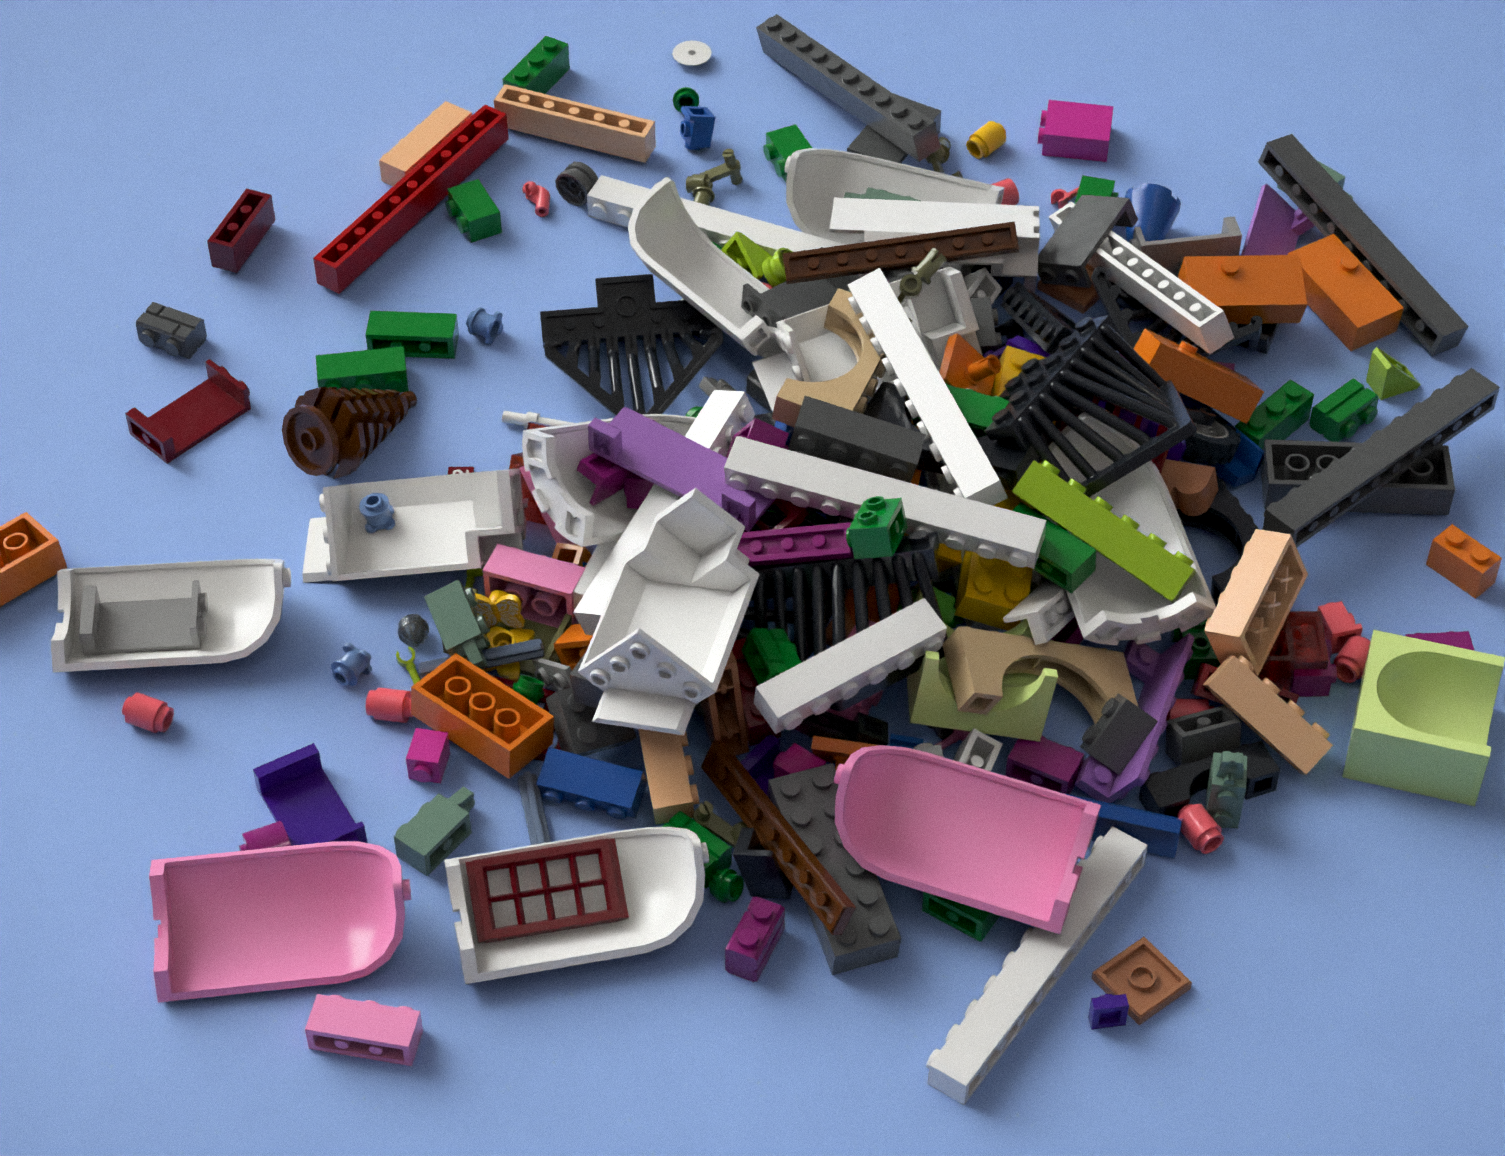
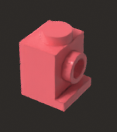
[1314,601,1363,654]

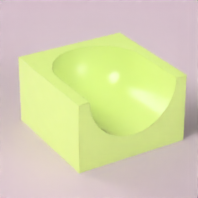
[1342,630,1505,806]

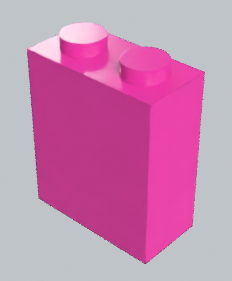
[1037,100,1114,162]

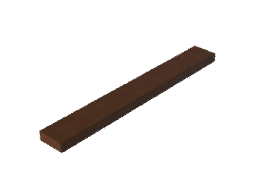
[782,221,1019,284]
[701,740,856,935]

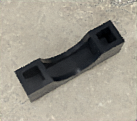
[1139,741,1280,817]

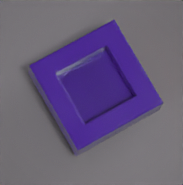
[1088,994,1129,1030]

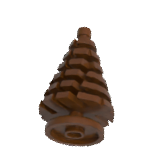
[282,387,417,479]

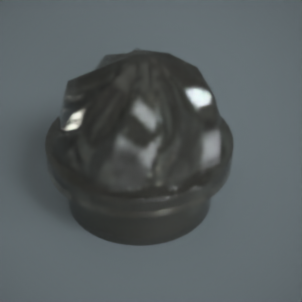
[398,614,429,647]

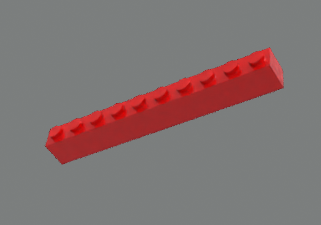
[313,105,509,294]

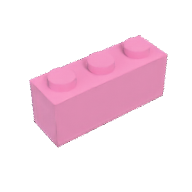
[305,994,423,1066]

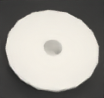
[672,40,712,66]

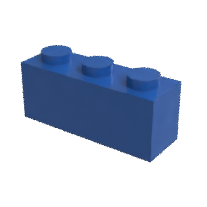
[536,747,648,820]

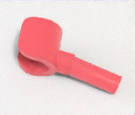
[1051,187,1079,209]

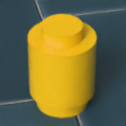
[966,121,1006,159]

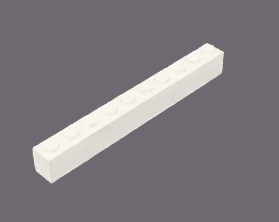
[587,175,846,256]
[1049,202,1234,354]
[848,268,1008,505]
[573,390,755,635]
[724,436,1046,569]
[926,826,1148,1105]

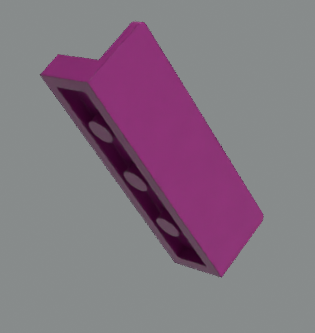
[576,420,656,506]
[737,522,854,567]

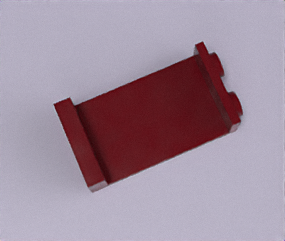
[125,359,251,464]

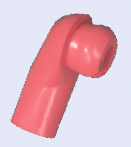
[522,181,550,217]

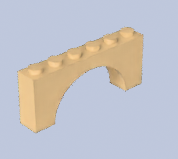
[772,288,906,427]
[943,626,1138,725]

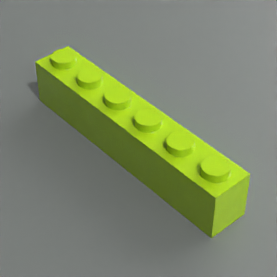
[1012,460,1196,603]

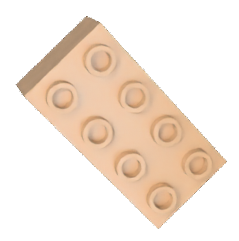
[1204,529,1308,676]

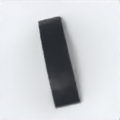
[794,711,889,746]

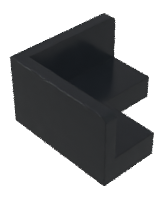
[733,827,793,899]

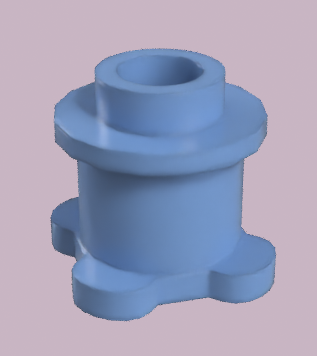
[466,307,503,345]
[359,493,395,533]
[331,643,372,686]

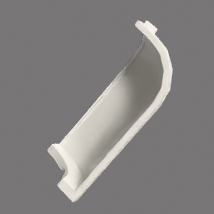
[785,148,1005,277]
[628,177,783,358]
[1041,412,1216,645]
[522,414,696,547]
[51,559,291,673]
[444,827,709,984]

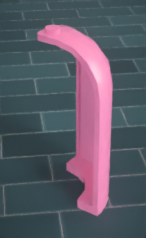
[834,745,1101,934]
[149,841,411,1003]

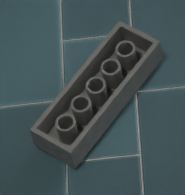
[1260,440,1455,515]
[767,763,901,975]

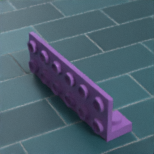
[1241,184,1315,324]
[588,407,775,532]
[1074,633,1195,803]

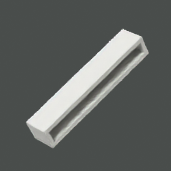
[754,598,947,734]

